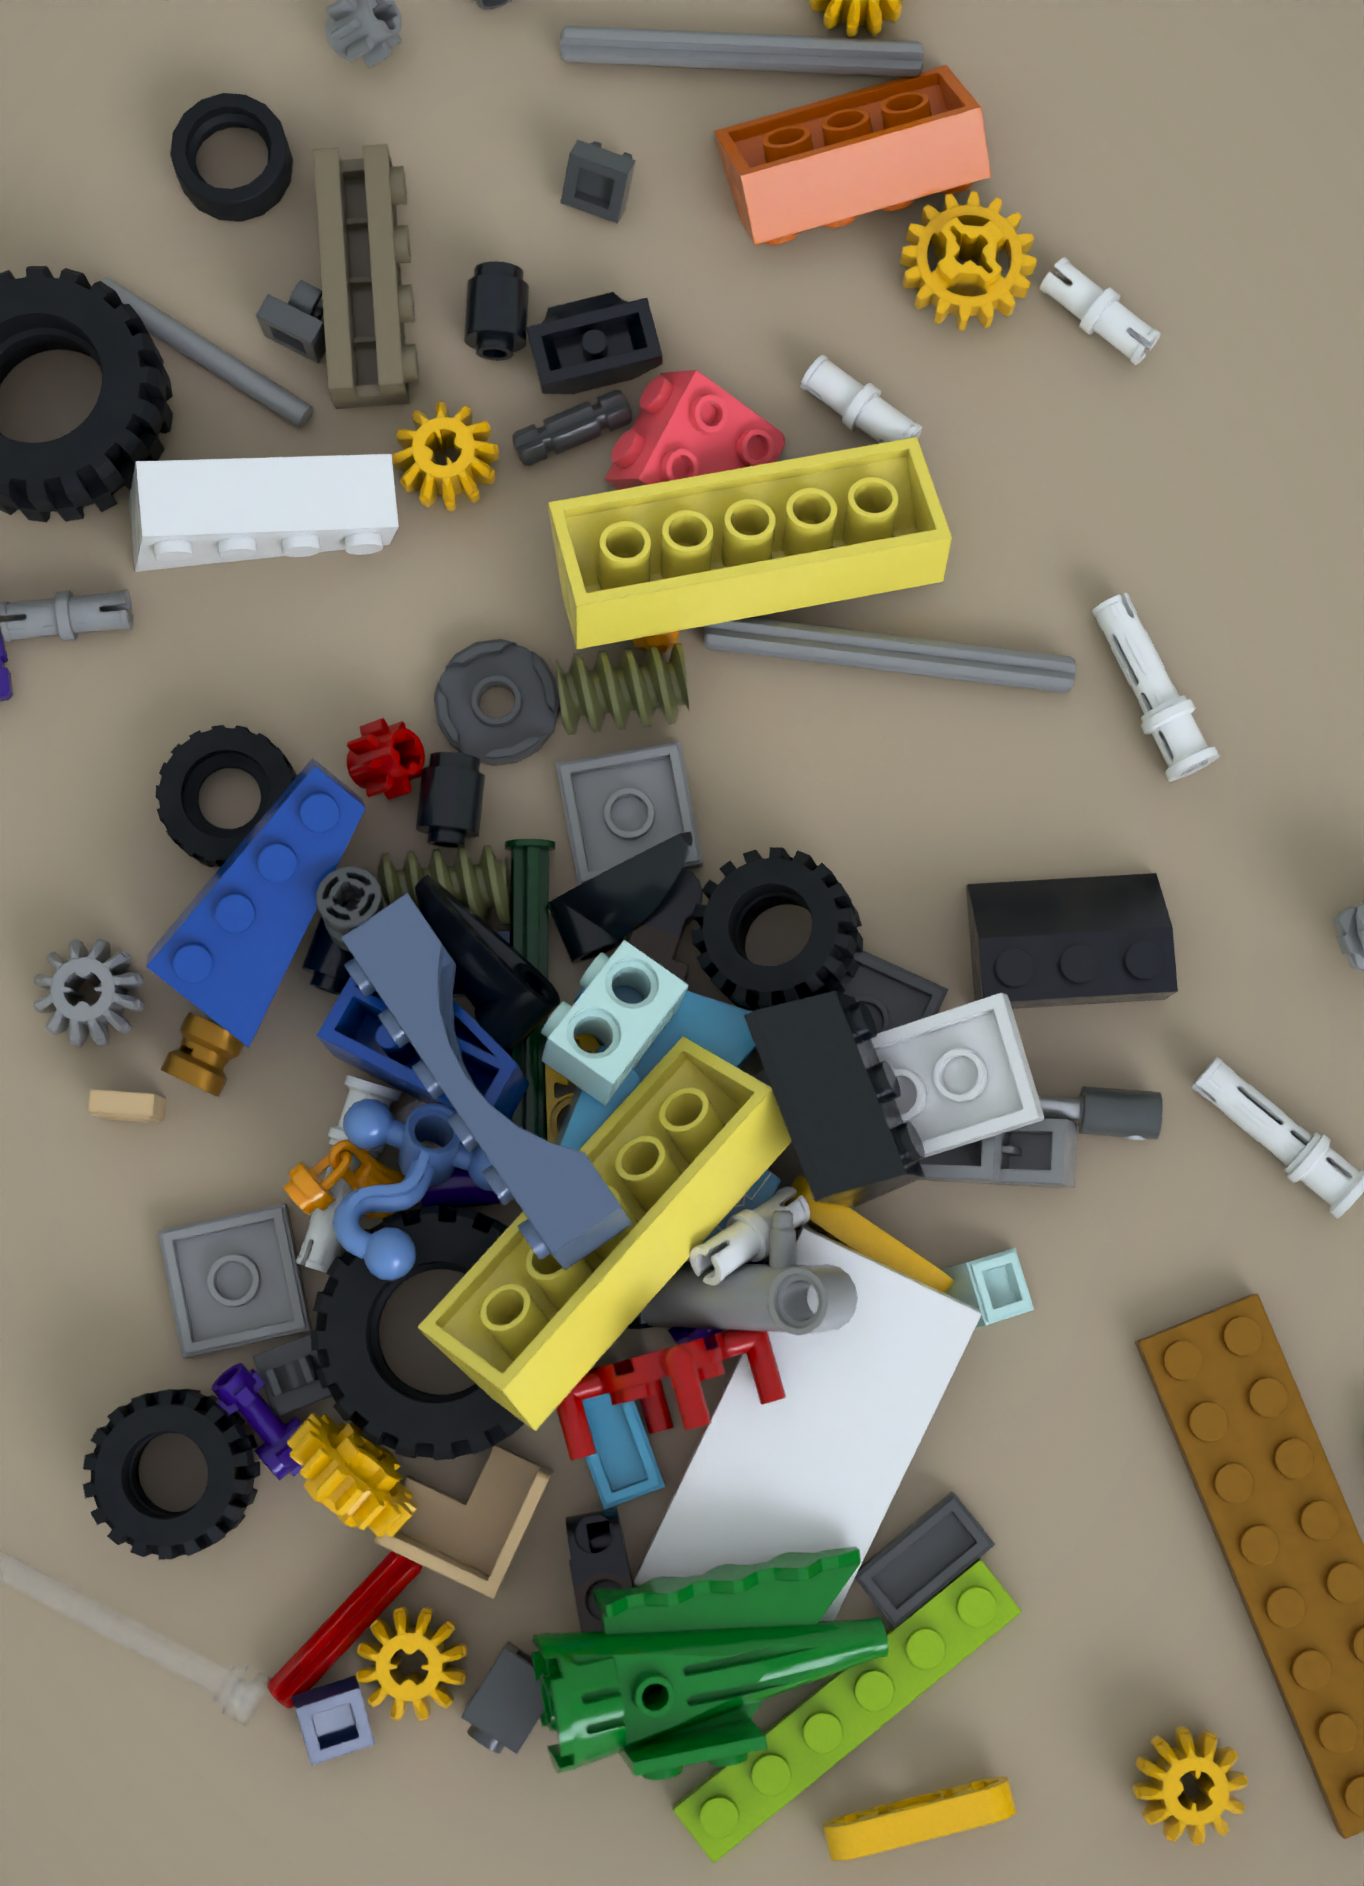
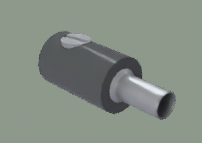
[1038,1086,1163,1140]

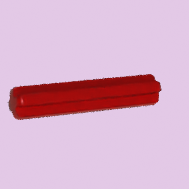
[267,1551,422,1709]

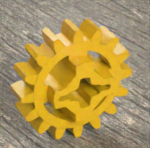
[900,191,1037,331]
[287,1413,417,1538]

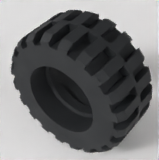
[0,266,173,522]
[310,1205,525,1460]

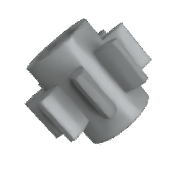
[326,0,402,68]

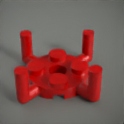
[556,1330,786,1461]

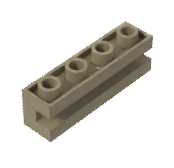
[313,144,419,409]

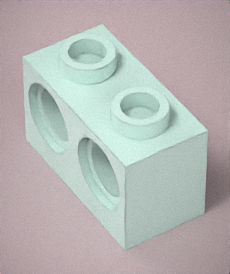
[541,940,689,1106]

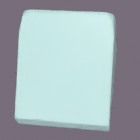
[942,1248,1034,1328]

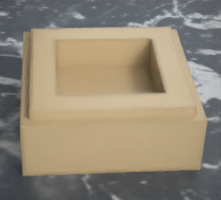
[88,1089,166,1124]

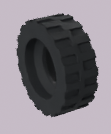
[155,725,297,868]

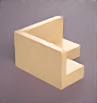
[374,1444,554,1599]

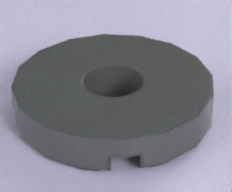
[434,639,560,766]

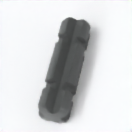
[512,390,632,466]

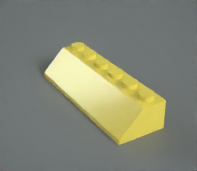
[548,437,952,649]
[418,1036,792,1431]

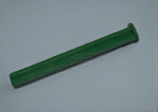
[505,839,555,1141]

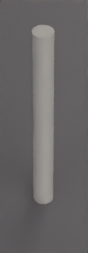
[101,277,313,428]

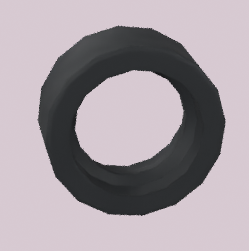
[170,93,293,222]

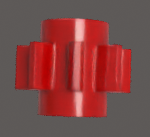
[347,718,425,800]

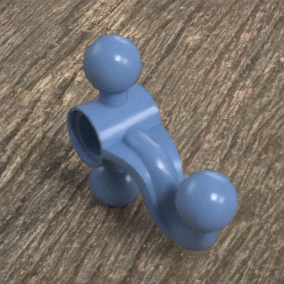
[333,1098,493,1281]

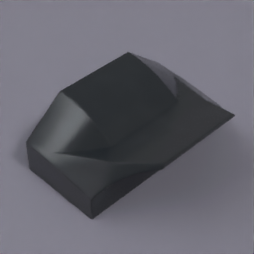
[526,292,663,394]

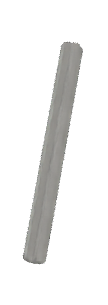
[560,26,924,77]
[703,617,1076,693]

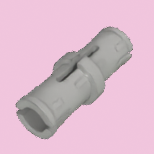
[0,589,133,642]

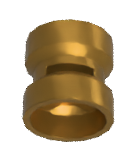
[160,1012,244,1097]

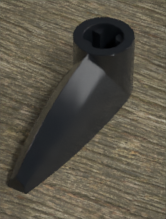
[547,831,693,964]
[415,874,560,1050]

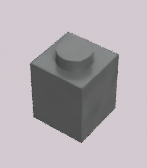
[461,1641,545,1754]

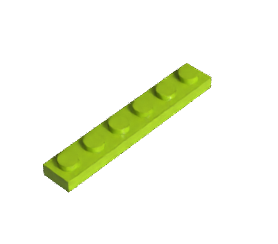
[673,1558,1022,1864]

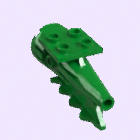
[532,1547,888,1780]

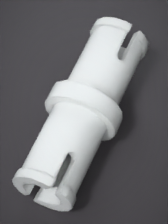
[1040,257,1161,365]
[800,354,923,443]
[689,1186,810,1286]

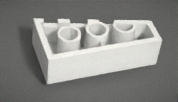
[129,454,399,572]

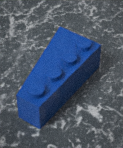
[146,758,366,1048]

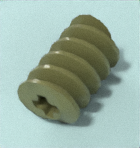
[556,643,689,735]
[377,845,511,925]

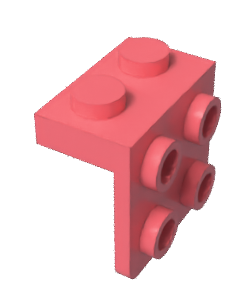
[604,370,785,490]

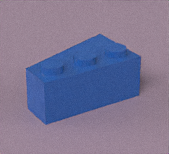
[316,976,530,1120]

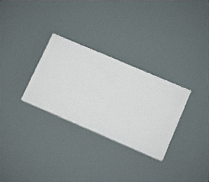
[633,1226,982,1621]

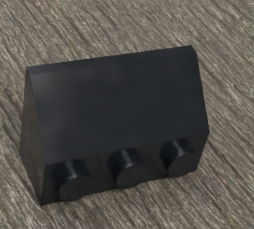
[966,873,1178,1009]
[744,991,925,1207]

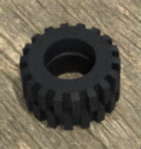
[691,847,863,1011]
[83,1388,260,1559]

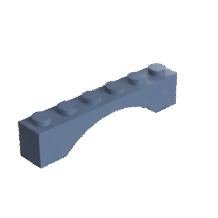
[341,893,633,1270]

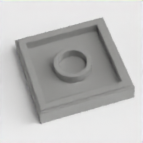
[556,741,703,886]
[158,1203,312,1358]

